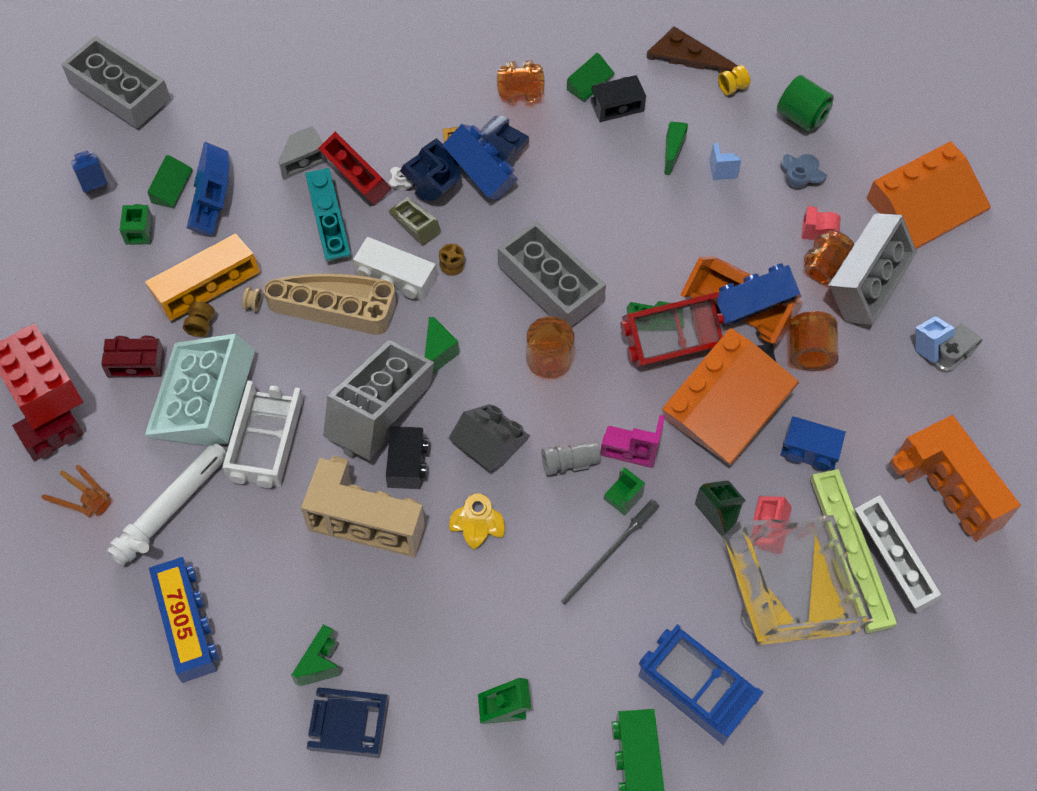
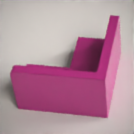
[600,415,665,468]

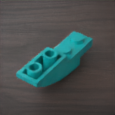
[305,168,351,261]

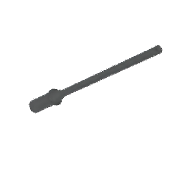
[561,499,659,605]

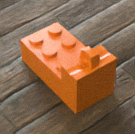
[890,415,1021,542]

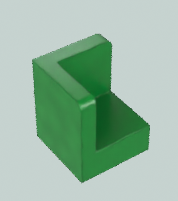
[604,467,645,516]

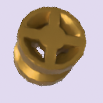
[439,243,465,276]

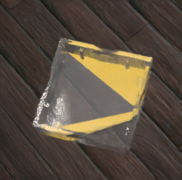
[722,515,874,645]

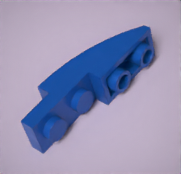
[186,142,229,237]

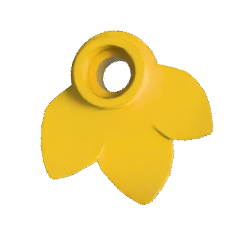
[449,493,505,549]

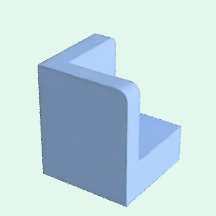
[709,143,741,180]
[916,316,955,363]

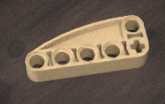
[264,274,396,335]

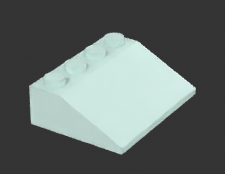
[145,333,255,446]

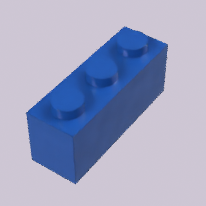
[442,124,518,200]
[716,263,802,326]

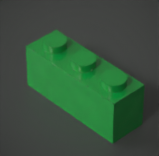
[612,709,665,791]

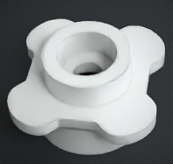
[389,167,413,191]

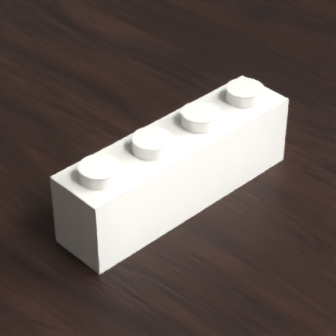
[855,495,942,614]

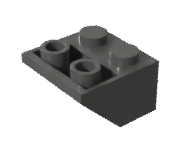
[449,404,530,471]

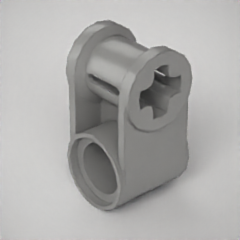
[933,323,983,372]

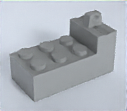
[323,340,434,460]

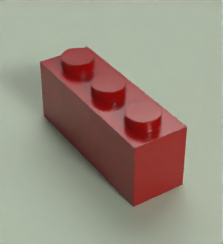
[318,131,392,206]

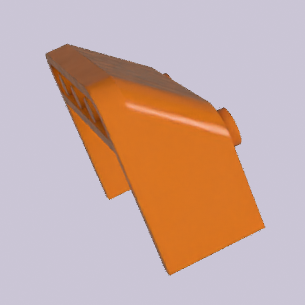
[680,256,804,344]

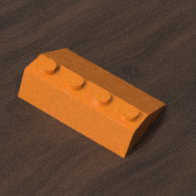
[867,141,991,249]
[662,328,799,465]

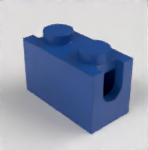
[780,416,846,471]

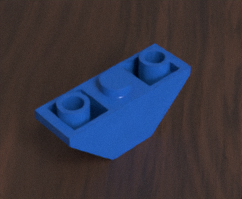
[71,150,108,192]

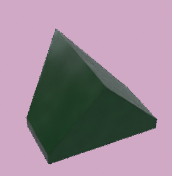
[695,480,746,544]

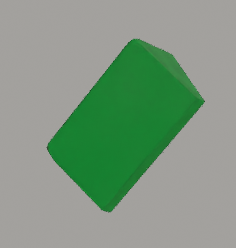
[567,53,615,102]
[148,155,193,208]

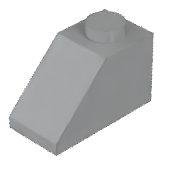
[278,126,328,180]

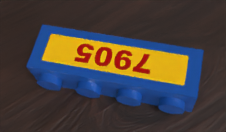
[149,557,219,683]

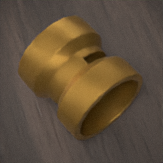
[183,301,215,337]

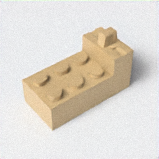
[301,456,425,558]

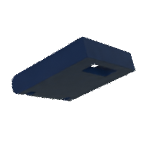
[306,687,388,758]

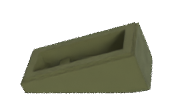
[388,197,441,246]

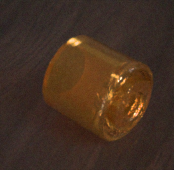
[789,311,839,371]
[526,316,574,378]

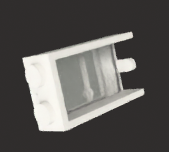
[222,380,304,488]

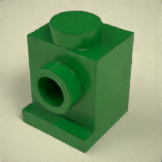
[119,204,152,245]

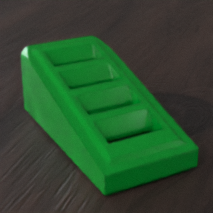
[664,121,688,175]

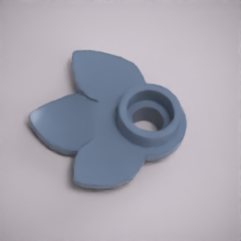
[781,154,827,188]

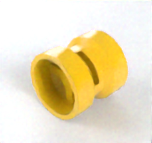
[718,65,751,95]

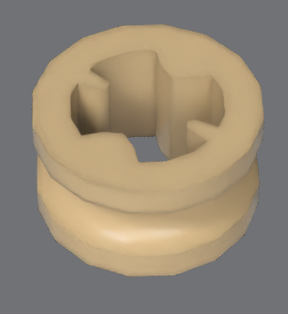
[242,287,262,312]

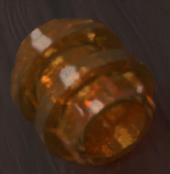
[497,60,545,103]
[804,231,854,285]

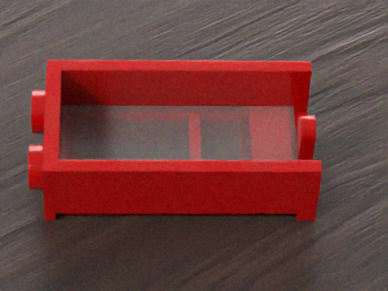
[620,292,724,367]

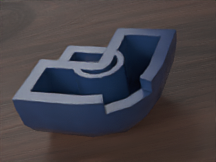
[480,116,529,167]
[400,138,461,201]

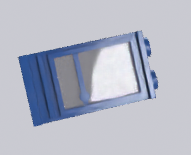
[638,624,764,745]

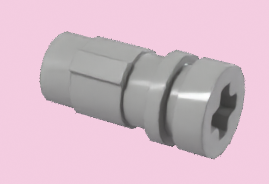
[541,442,601,475]

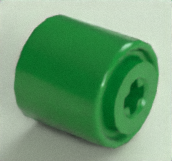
[777,75,834,132]

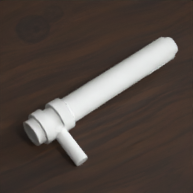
[106,443,227,566]

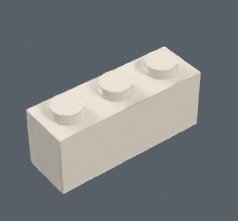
[353,237,437,301]

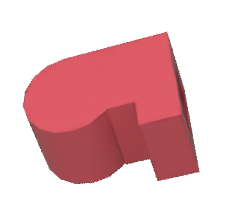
[801,206,841,241]

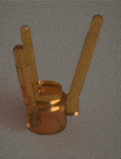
[41,465,111,518]

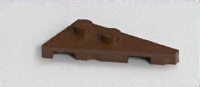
[646,26,738,73]

